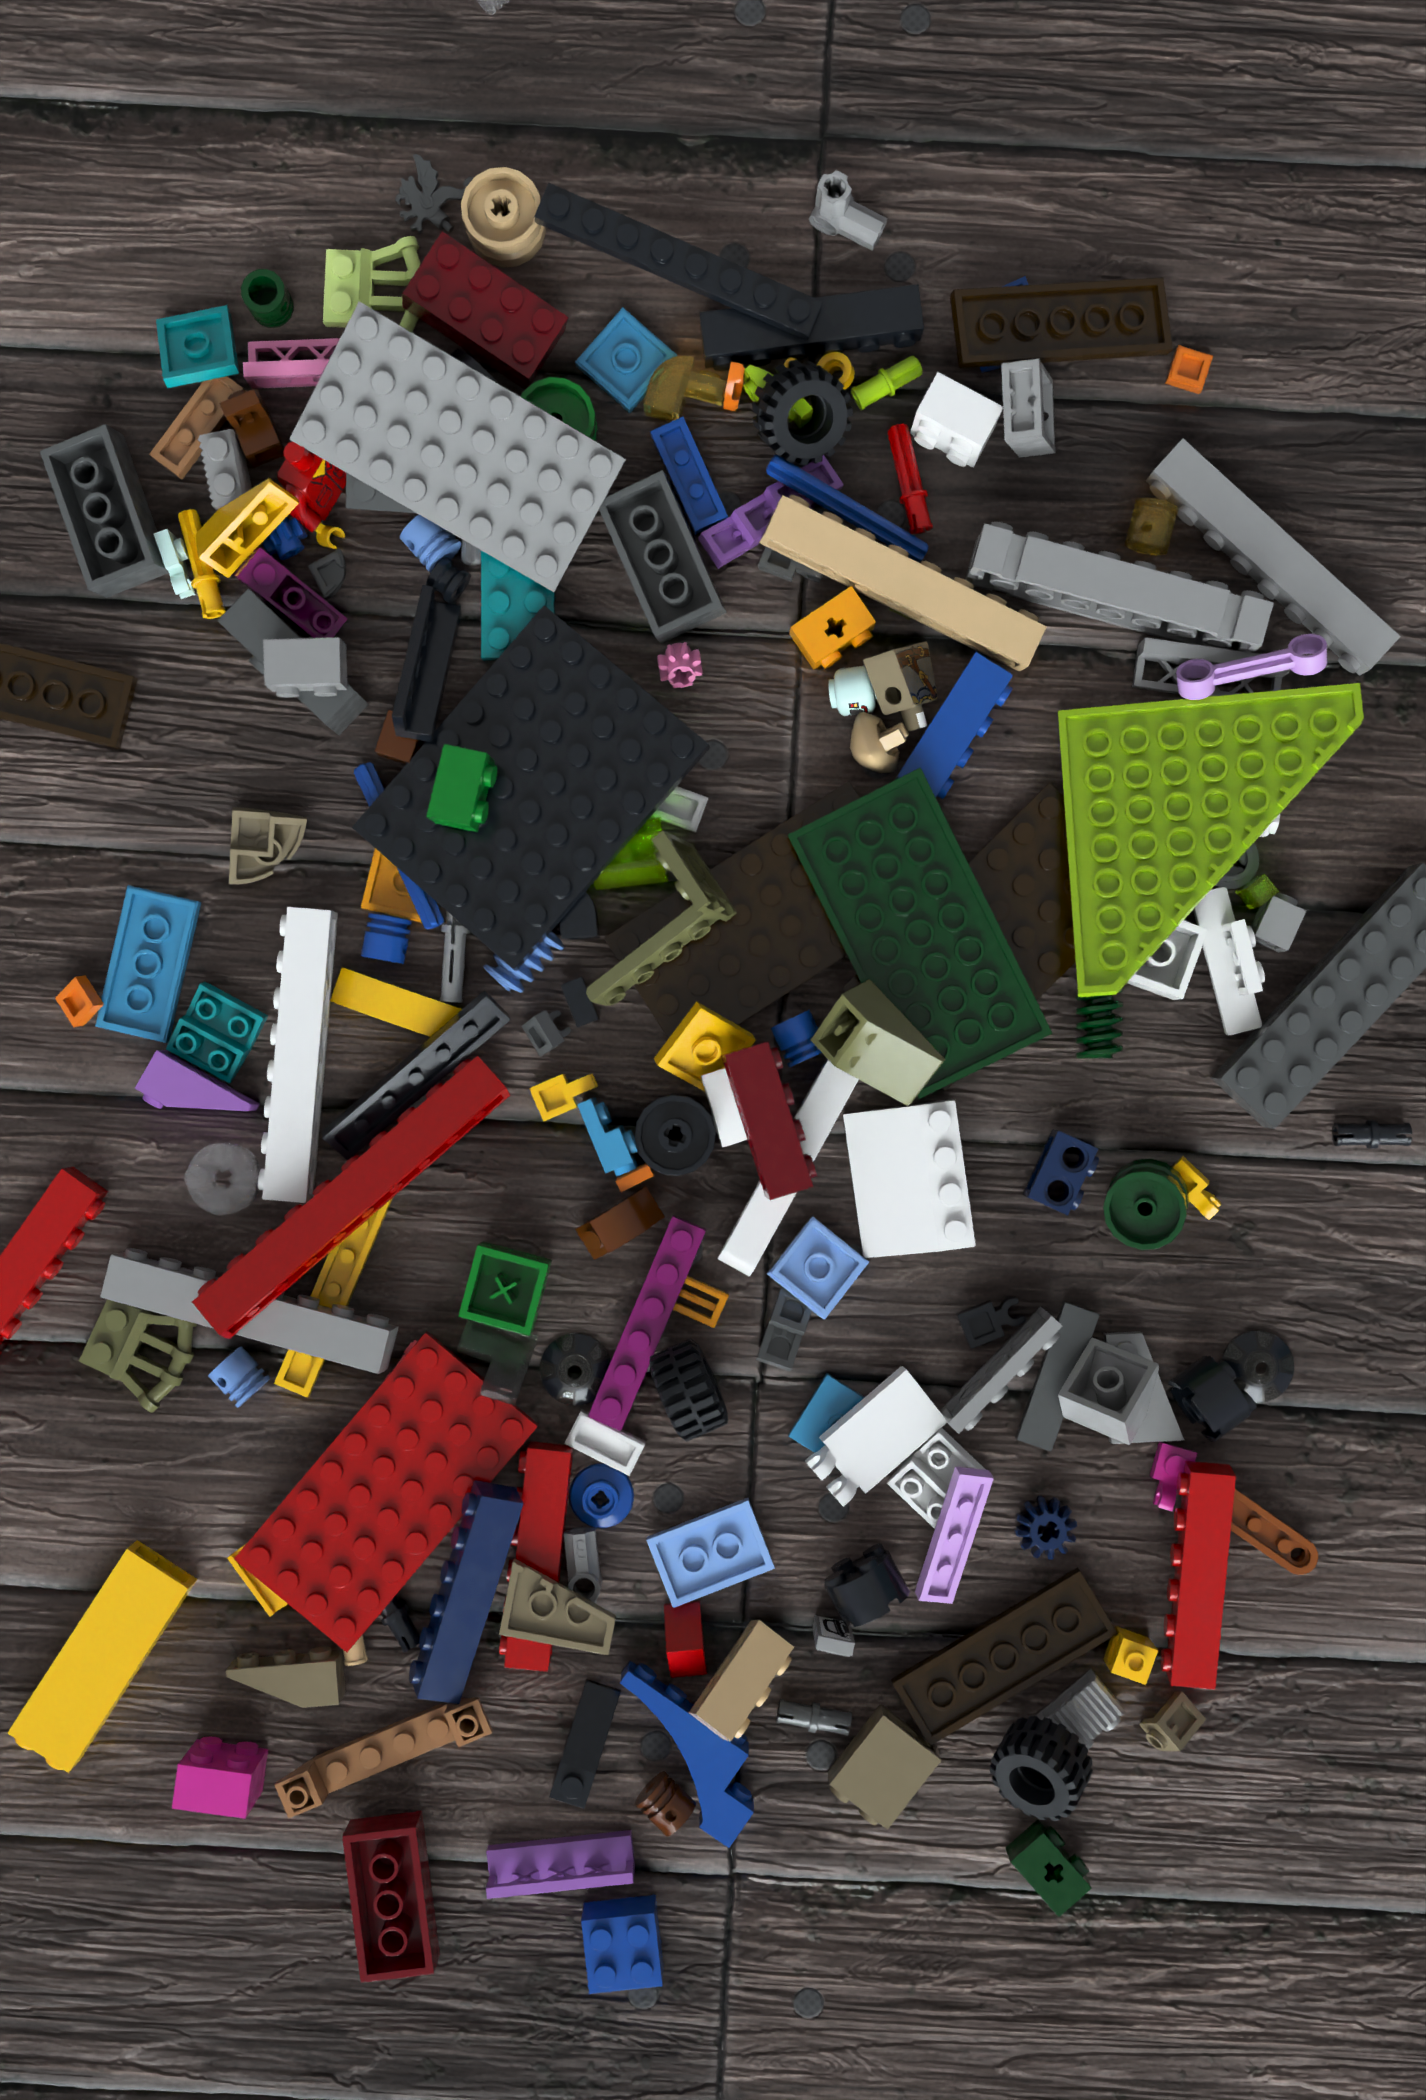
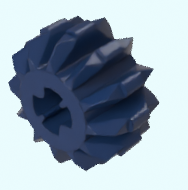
[1014,1496,1077,1560]

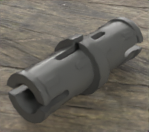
[776,1699,852,1736]

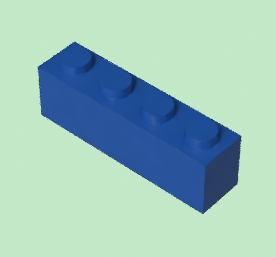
[895,652,1013,799]

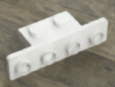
[1193,887,1265,1035]

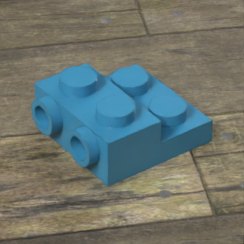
[577,1097,638,1177]

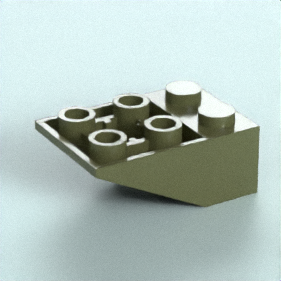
[811,979,945,1106]

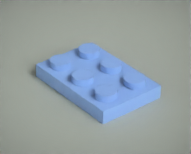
[646,1498,775,1608]

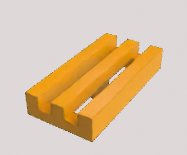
[673,1275,729,1328]

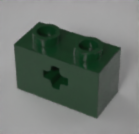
[1005,1819,1092,1917]

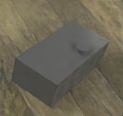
[40,424,169,598]
[599,470,727,643]
[217,589,369,735]

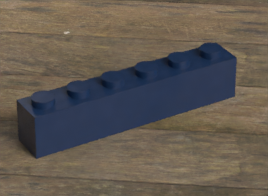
[409,1480,524,1704]

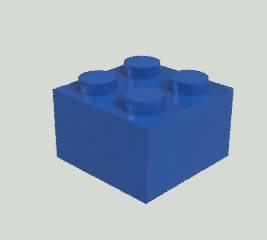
[581,1895,664,1994]

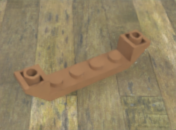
[274,1697,493,1819]

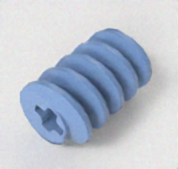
[483,931,565,993]

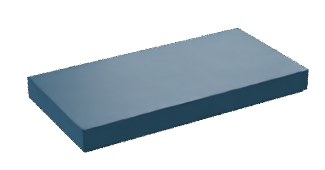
[95,885,202,1043]

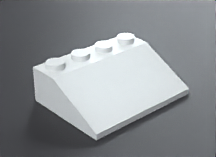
[843,1099,976,1258]

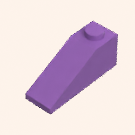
[135,1050,260,1111]

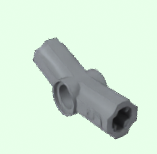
[564,1527,602,1603]

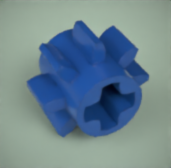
[262,516,307,560]

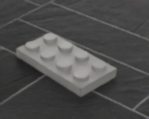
[940,1306,1063,1434]

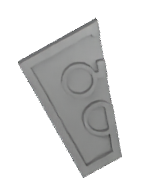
[1103,1331,1184,1444]

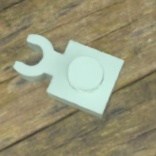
[154,529,195,599]

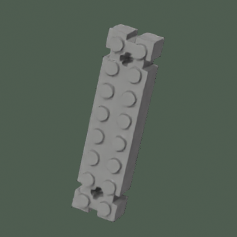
[965,522,1274,652]

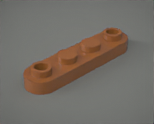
[1231,1488,1318,1575]

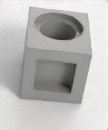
[1251,893,1306,953]

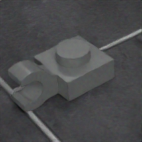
[758,547,823,583]

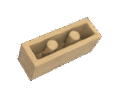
[689,1620,794,1741]

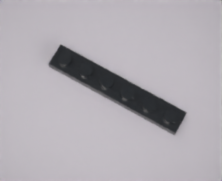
[321,990,511,1160]

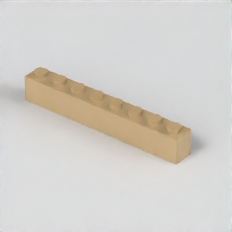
[759,495,1047,671]

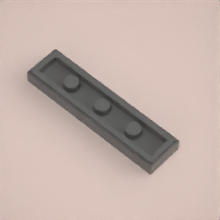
[1015,1301,1100,1452]

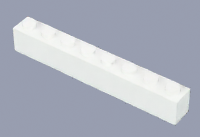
[258,907,338,1203]

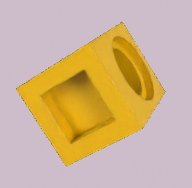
[1103,1626,1158,1685]

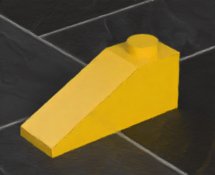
[196,478,299,578]

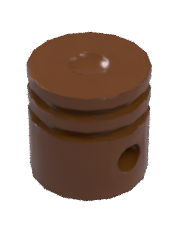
[635,1771,696,1837]

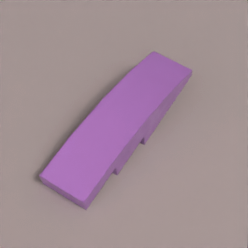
[698,455,844,569]

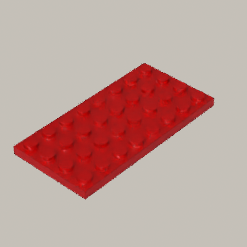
[234,1331,538,1652]

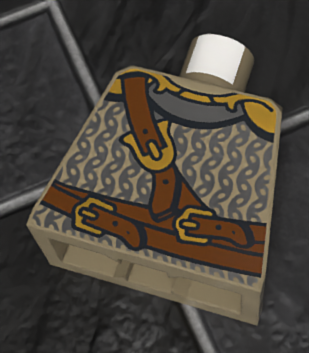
[863,641,938,732]

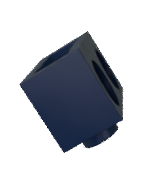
[1022,1129,1099,1215]

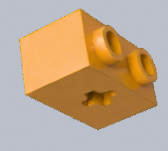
[789,586,876,670]

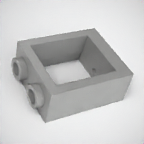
[1001,359,1056,458]

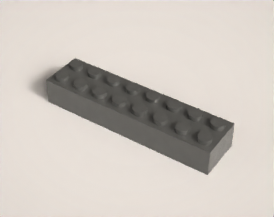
[1211,863,1426,1129]

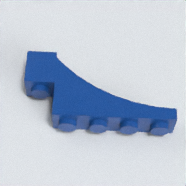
[620,1661,754,1848]

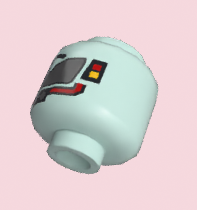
[829,666,877,716]

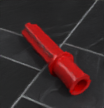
[888,423,933,534]

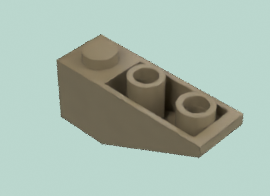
[226,1646,346,1708]

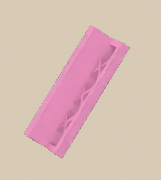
[243,338,340,389]

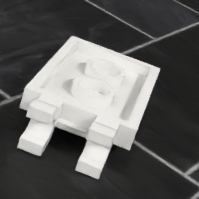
[805,1366,947,1507]

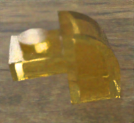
[643,356,726,422]

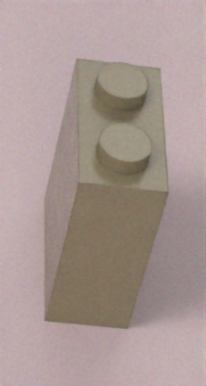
[828,1704,942,1830]

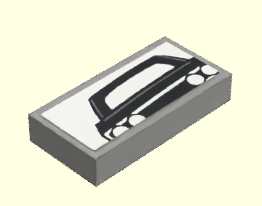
[812,1615,855,1657]

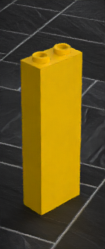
[7,1540,198,1773]

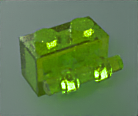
[593,817,668,890]

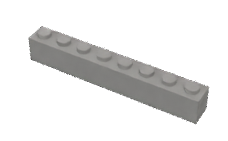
[1146,439,1401,676]
[100,1248,399,1374]

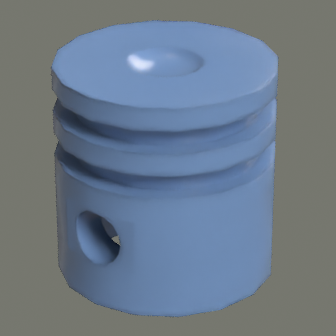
[400,515,462,573]
[208,1346,271,1408]

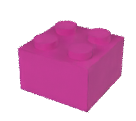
[172,1737,268,1819]

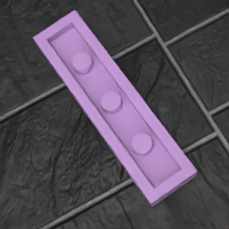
[915,1466,994,1604]

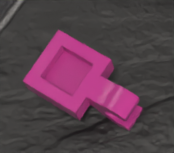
[1150,1442,1197,1511]

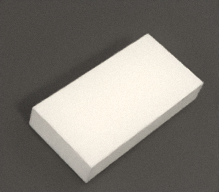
[651,786,708,833]
[564,1409,646,1476]

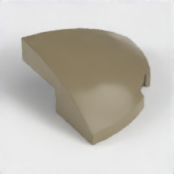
[229,807,307,884]

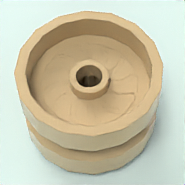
[461,167,546,268]

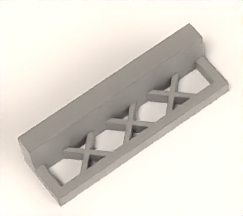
[1132,637,1290,697]

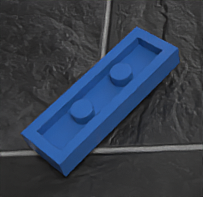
[650,417,728,535]

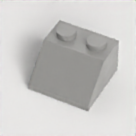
[1058,1337,1159,1445]

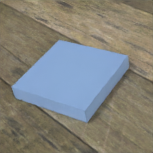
[767,1216,869,1319]

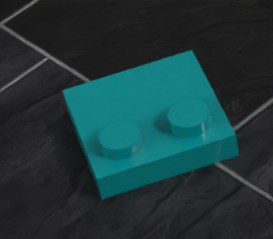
[156,305,239,388]

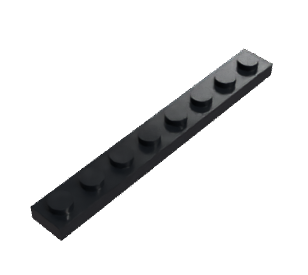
[534,182,823,341]

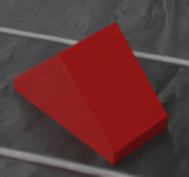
[664,1600,707,1678]

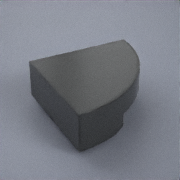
[308,549,346,600]

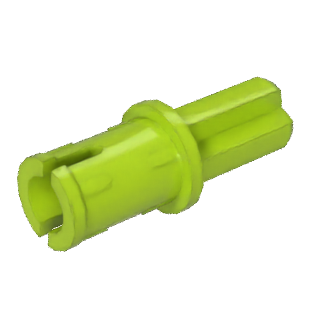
[851,356,923,410]

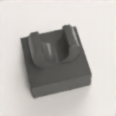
[522,1010,571,1057]

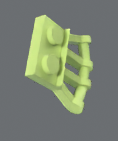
[323,236,421,334]

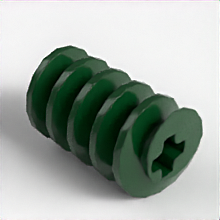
[1076,988,1123,1058]

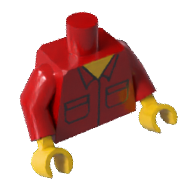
[277,441,346,549]

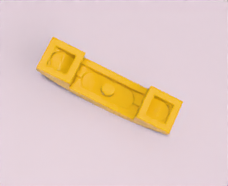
[330,967,462,1037]

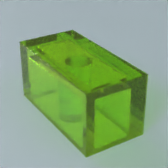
[1235,874,1279,909]

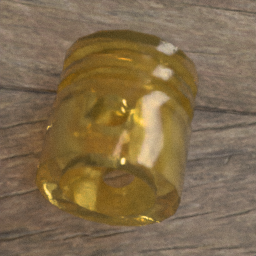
[1125,498,1178,555]

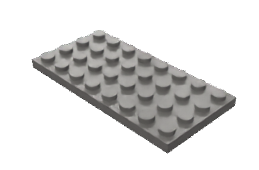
[289,302,626,592]

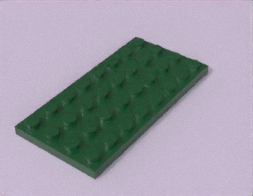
[788,767,1053,1099]

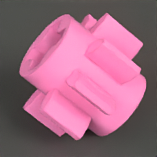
[657,642,703,688]

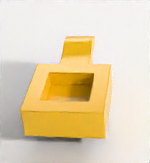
[529,1073,598,1122]
[1171,1156,1222,1220]

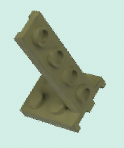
[586,831,737,1006]

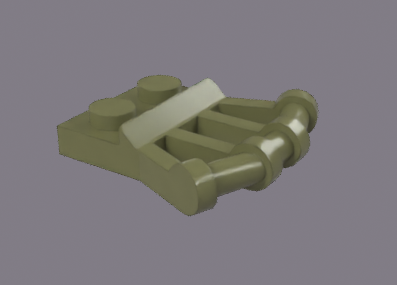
[79,1299,197,1413]

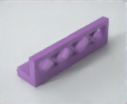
[486,1830,635,1899]

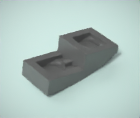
[756,1287,812,1372]

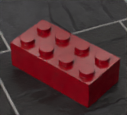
[402,231,568,390]
[721,1042,817,1200]
[342,1811,440,1983]

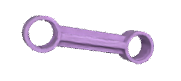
[1176,634,1327,700]

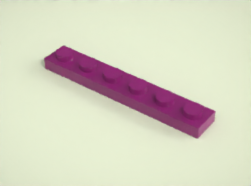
[588,1215,707,1431]

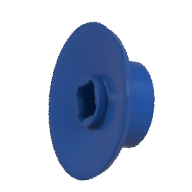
[569,1463,634,1528]

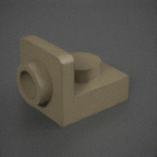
[1139,1691,1206,1751]

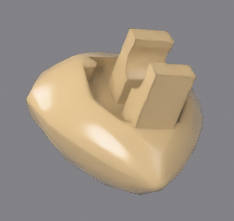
[850,712,909,773]

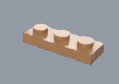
[149,376,244,480]

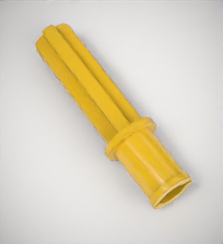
[178,509,226,619]

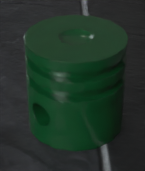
[241,269,294,328]

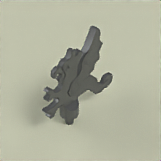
[395,154,473,233]

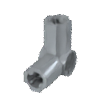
[808,170,888,251]

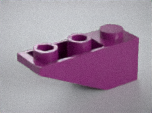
[232,547,347,638]

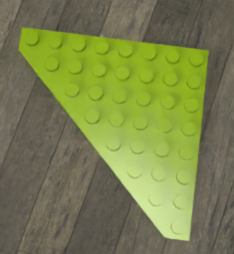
[1058,683,1364,997]

